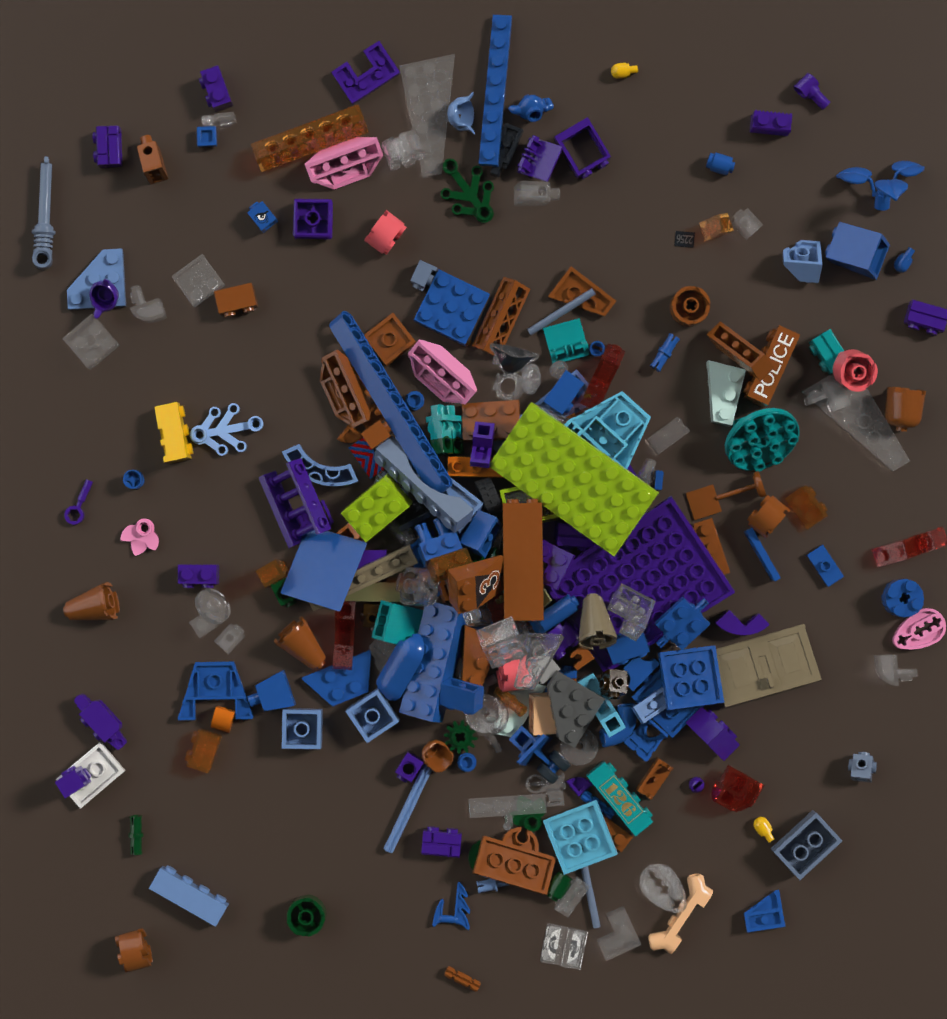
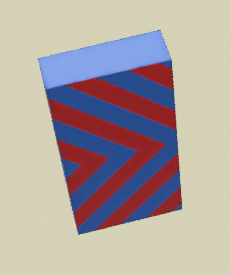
[349,438,385,479]

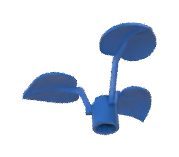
[836,161,925,211]

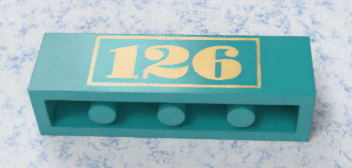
[586,760,653,837]

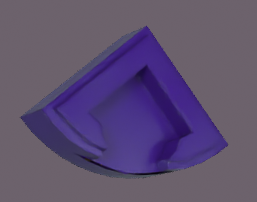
[566,777,593,797]

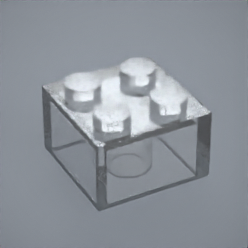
[62,314,120,370]
[476,616,528,669]

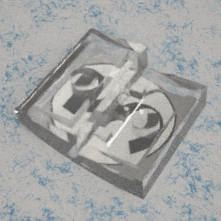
[540,923,588,970]

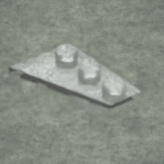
[514,633,564,690]

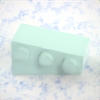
[706,360,746,427]

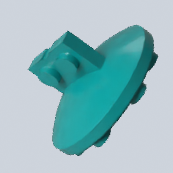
[725,408,800,472]

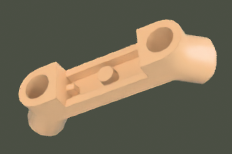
[648,873,713,954]

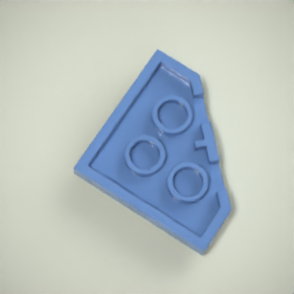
[67,249,126,310]

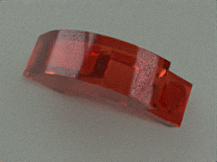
[333,601,356,670]

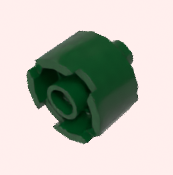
[287,894,327,937]

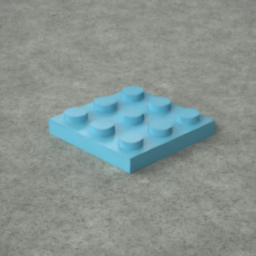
[543,799,618,875]

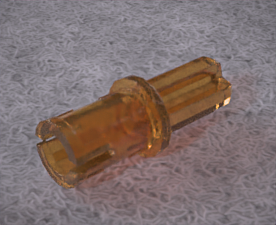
[493,686,527,717]

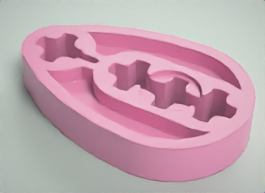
[892,608,946,650]

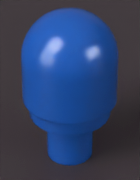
[894,247,915,273]

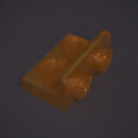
[785,485,828,530]

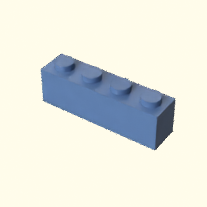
[149,865,229,927]

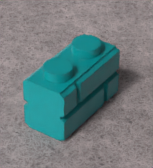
[808,329,844,374]

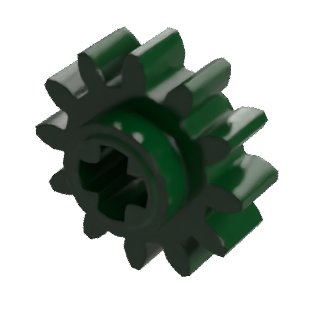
[444,719,478,754]

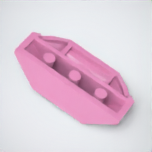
[305,137,383,189]
[408,339,477,404]

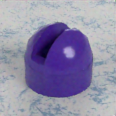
[689,777,704,792]

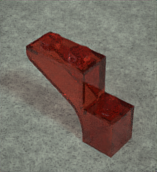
[580,343,625,408]
[872,526,947,567]

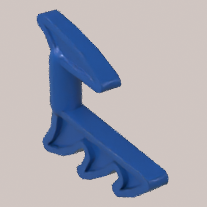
[432,882,470,930]

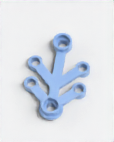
[190,403,264,456]

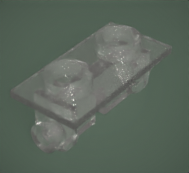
[554,876,590,917]

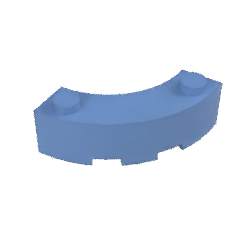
[282,444,359,487]

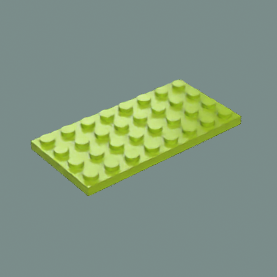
[489,402,659,556]

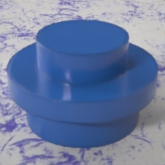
[405,391,424,410]
[457,753,477,772]

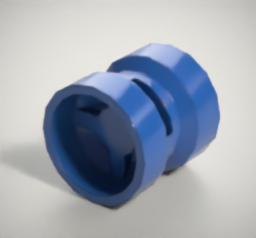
[123,470,145,489]

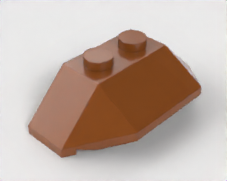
[320,350,372,428]

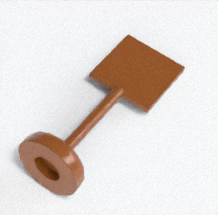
[686,471,767,520]

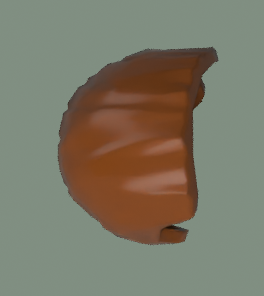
[421,740,454,773]

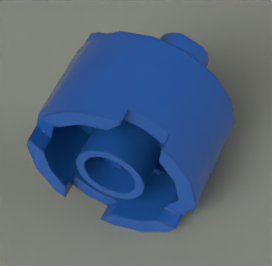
[881,579,924,617]

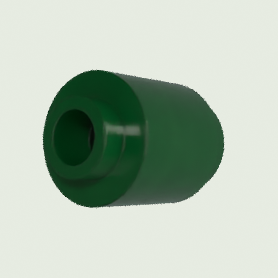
[547,871,572,902]

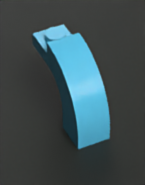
[577,672,626,737]

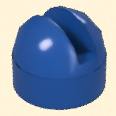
[589,341,605,356]

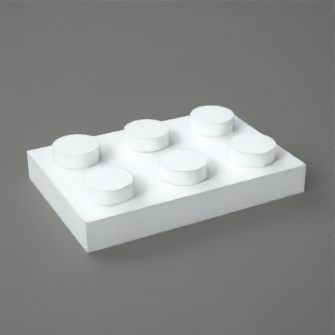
[56,742,126,809]

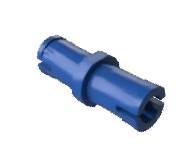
[650,333,680,372]

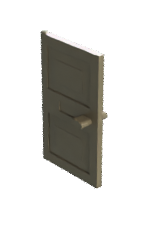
[716,624,822,708]

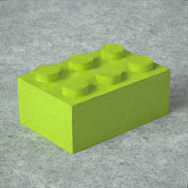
[341,473,413,542]

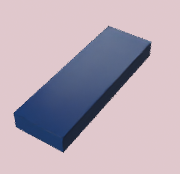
[744,528,781,581]

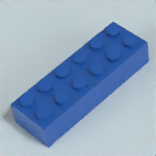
[399,600,469,723]

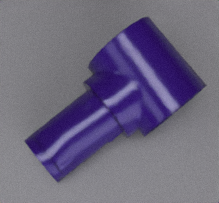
[794,73,830,110]

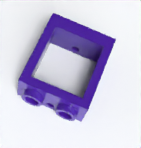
[554,117,611,179]

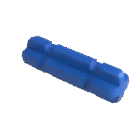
[580,790,615,819]

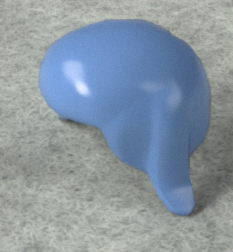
[447,92,475,135]

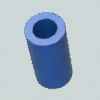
[538,594,580,631]

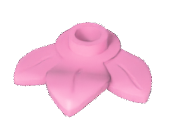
[120,519,159,556]

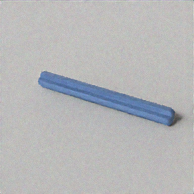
[384,764,432,853]

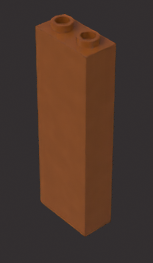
[503,499,544,621]

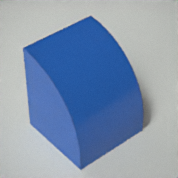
[509,726,535,752]

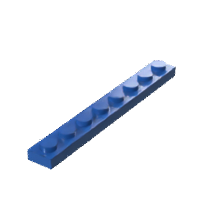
[479,15,512,167]

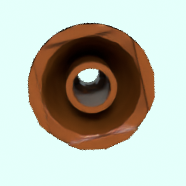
[63,582,120,620]
[274,616,326,670]

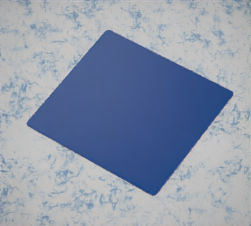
[281,530,367,611]

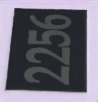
[675,231,695,248]

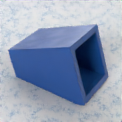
[825,222,890,280]

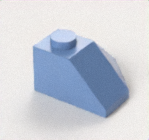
[782,240,822,283]

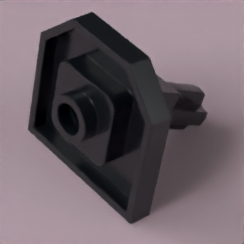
[395,500,433,538]

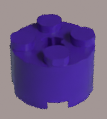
[537,618,579,660]

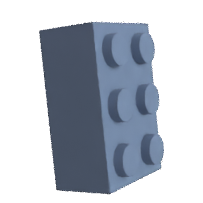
[771,810,842,880]

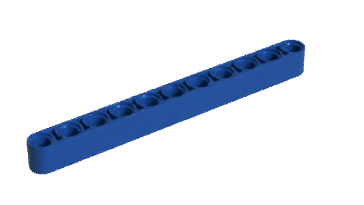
[329,311,452,493]

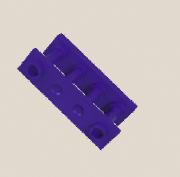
[258,458,331,548]

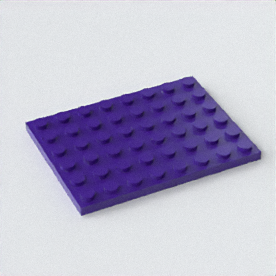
[544,496,735,672]

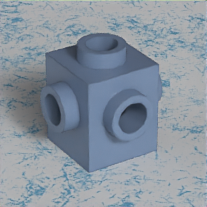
[848,752,877,783]

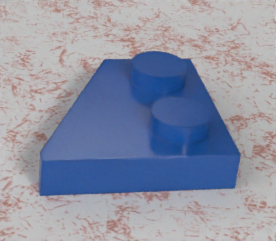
[743,890,785,933]

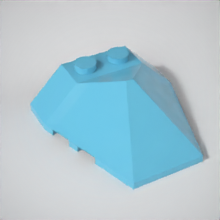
[564,391,651,469]

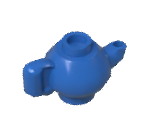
[508,95,554,122]

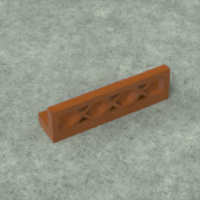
[472,277,531,358]

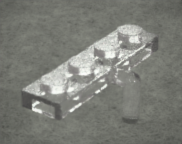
[469,793,547,830]

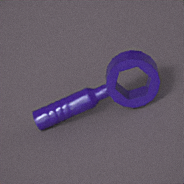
[64,479,93,525]

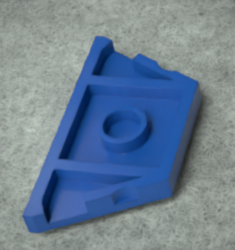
[302,649,372,706]

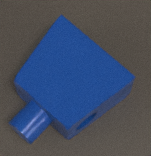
[247,670,296,711]

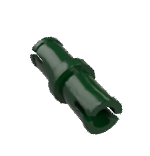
[128,815,144,855]

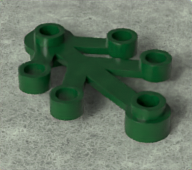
[440,159,494,223]

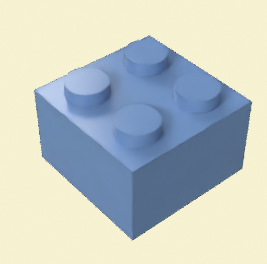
[345,688,400,743]
[282,708,323,749]

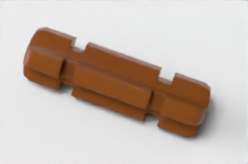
[444,966,481,992]

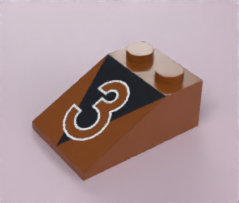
[448,555,504,614]

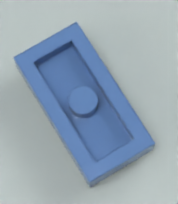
[631,687,666,724]

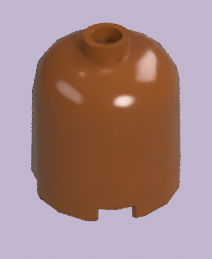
[885,387,926,432]

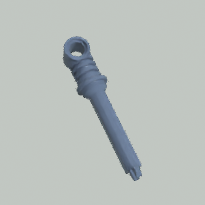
[31,156,56,270]

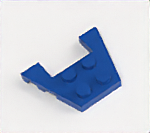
[178,661,253,720]

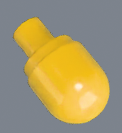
[611,63,638,79]
[753,817,775,843]

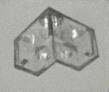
[607,583,656,641]
[597,906,641,961]

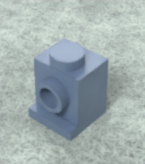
[410,260,438,292]

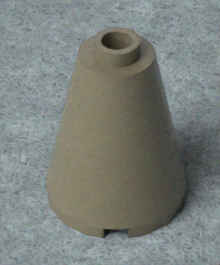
[578,593,617,650]

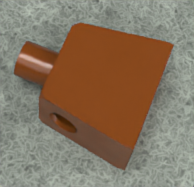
[137,135,169,185]

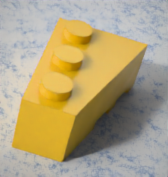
[155,402,194,464]

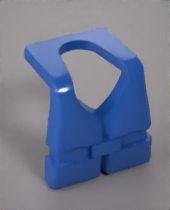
[624,719,668,761]

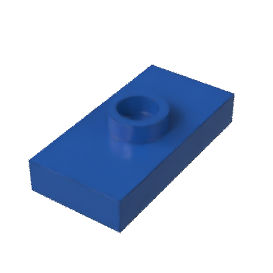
[806,545,844,587]

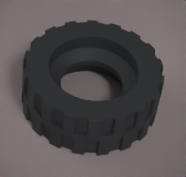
[474,477,503,518]

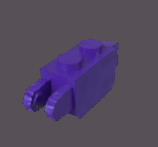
[74,694,127,750]

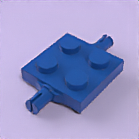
[655,596,710,650]

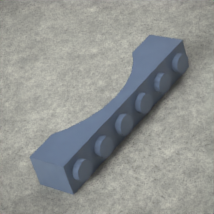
[374,436,474,533]

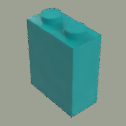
[371,600,424,644]

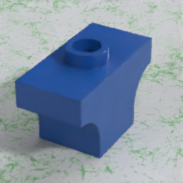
[622,657,660,691]

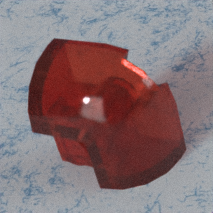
[711,765,765,812]

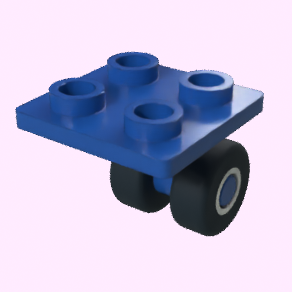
[517,734,571,784]

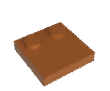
[364,313,416,367]

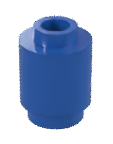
[706,152,735,176]

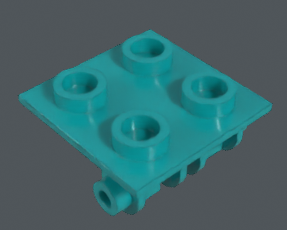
[543,318,590,365]

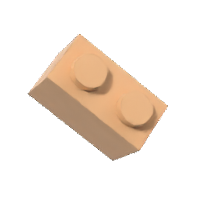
[529,692,556,735]

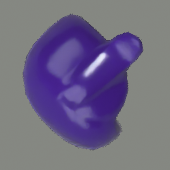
[89,279,119,319]

